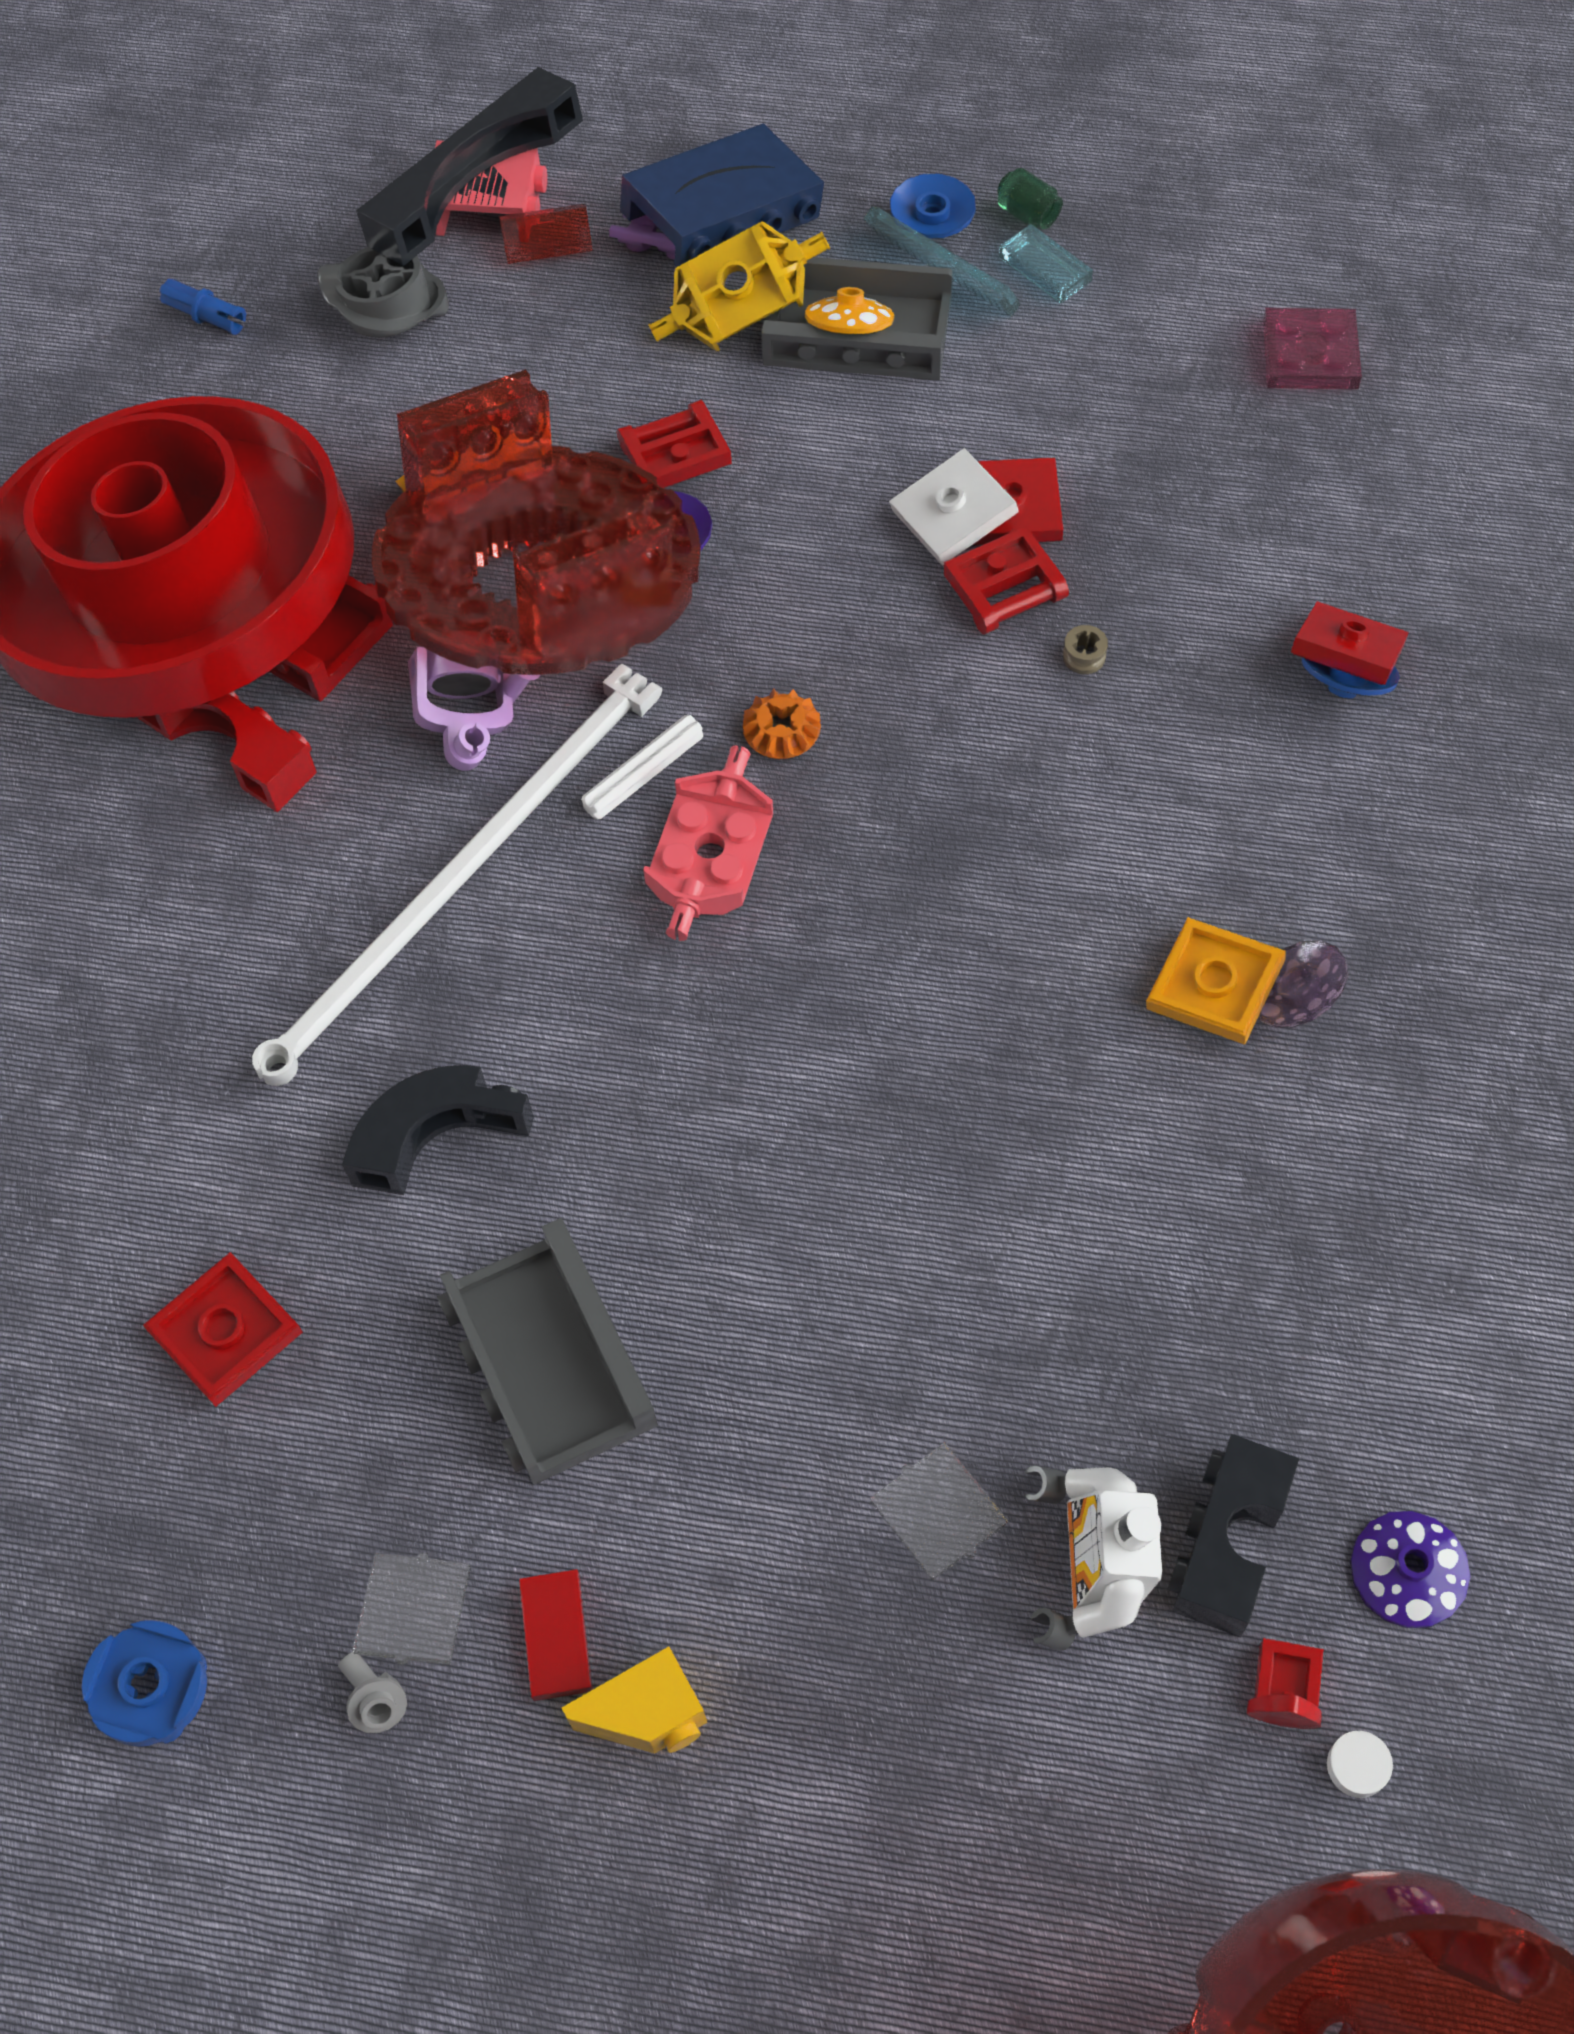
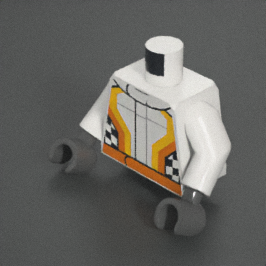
[1025,1465,1162,1651]

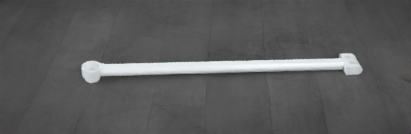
[252,664,662,1086]

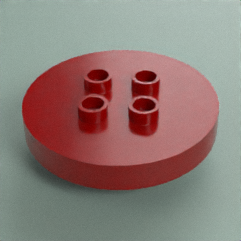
[0,396,354,718]

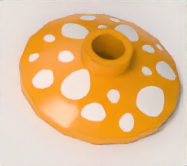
[805,287,894,334]

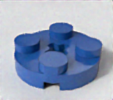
[81,1620,207,1747]

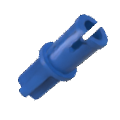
[159,279,246,335]

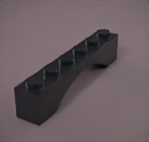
[356,67,583,266]

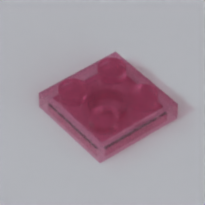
[1263,308,1362,389]

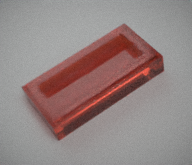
[499,203,593,264]

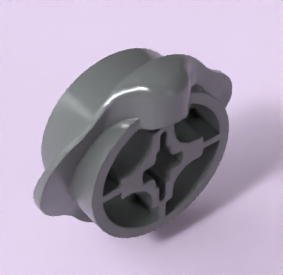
[317,247,449,338]

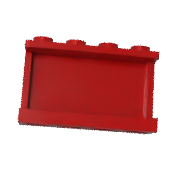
[269,574,393,702]

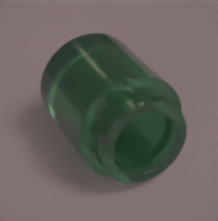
[997,167,1063,229]

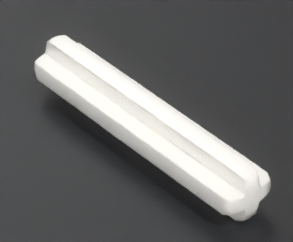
[581,715,703,820]

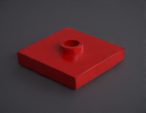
[973,457,1064,545]
[1291,601,1409,685]
[143,1252,303,1407]

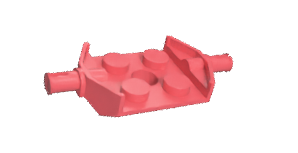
[643,745,773,941]

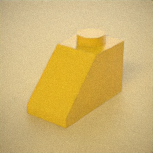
[562,1646,707,1754]

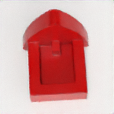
[1247,1638,1324,1729]

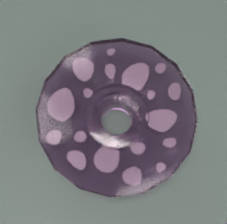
[1258,940,1349,1028]

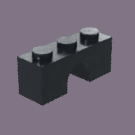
[1167,1434,1299,1638]

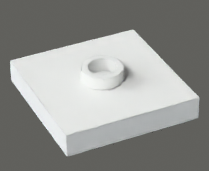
[889,448,1019,566]

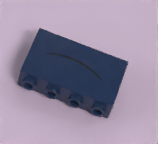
[620,123,824,267]

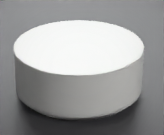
[1327,1731,1393,1798]

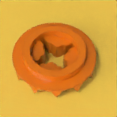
[743,688,821,759]

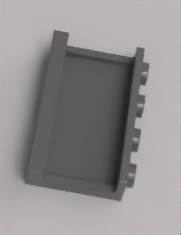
[761,257,953,381]
[437,1217,658,1485]

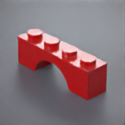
[137,691,317,813]

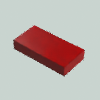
[519,1569,593,1701]

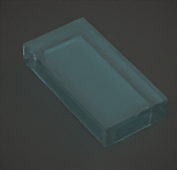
[999,224,1093,304]

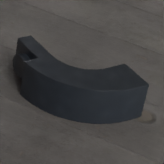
[342,1065,534,1195]

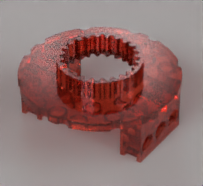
[372,369,701,675]

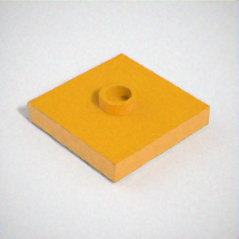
[1146,917,1286,1045]

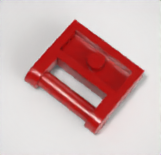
[616,400,732,494]
[943,526,1069,635]

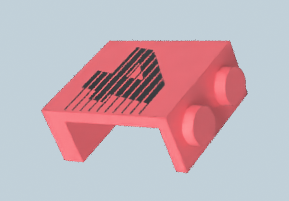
[435,140,547,241]

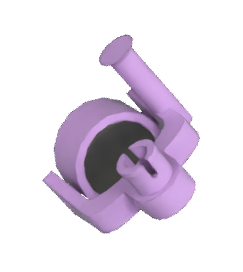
[408,634,543,771]

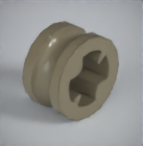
[1063,625,1108,674]

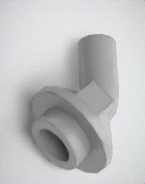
[338,1651,407,1733]

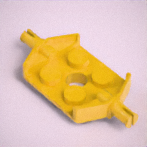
[648,221,830,352]

